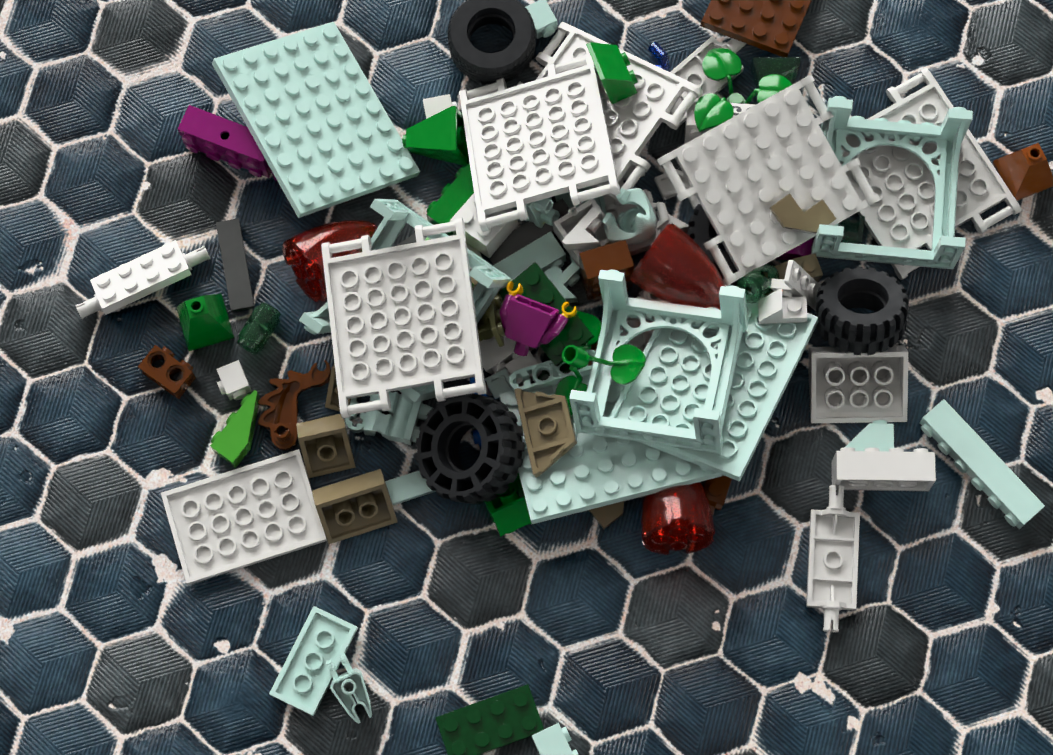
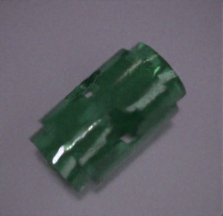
[737,264,779,303]
[237,302,281,355]

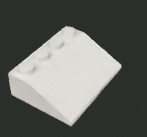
[809,345,908,423]

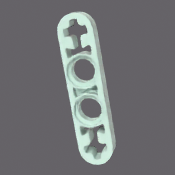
[509,350,596,393]

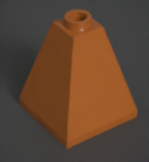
[993,143,1053,201]

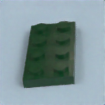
[498,262,595,367]
[435,684,544,755]

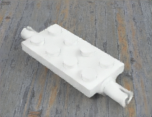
[668,36,746,125]
[75,240,210,319]
[806,485,860,633]

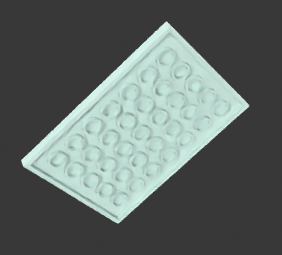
[212,22,420,218]
[609,268,818,482]
[499,374,722,524]

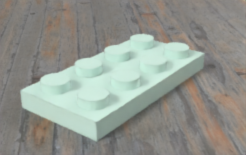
[269,606,358,716]

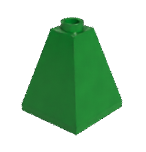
[402,106,469,166]
[176,294,234,351]

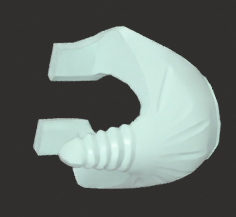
[602,188,657,245]

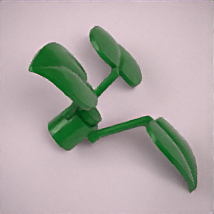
[694,48,792,132]
[555,310,646,415]

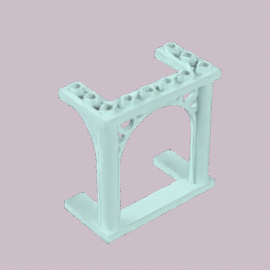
[811,96,973,269]
[299,199,511,403]
[569,270,748,454]

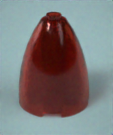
[282,220,378,302]
[630,223,726,310]
[641,482,715,555]

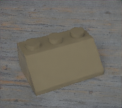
[312,469,398,544]

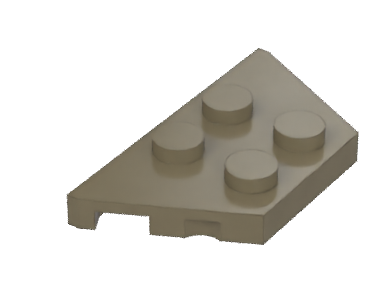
[514,388,577,478]

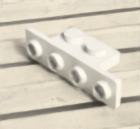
[770,260,821,311]

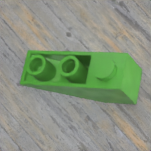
[210,390,260,468]

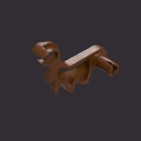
[258,360,331,451]

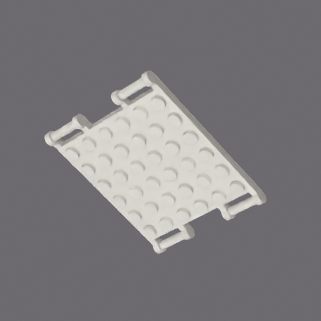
[535,22,703,203]
[459,53,621,232]
[840,68,1021,280]
[657,74,880,286]
[321,217,486,419]

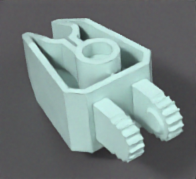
[326,653,372,724]

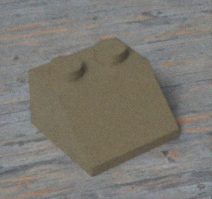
[296,414,356,478]

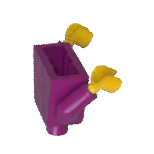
[499,281,577,356]

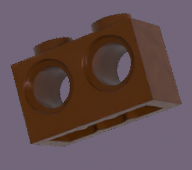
[138,345,196,400]

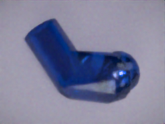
[648,42,670,72]

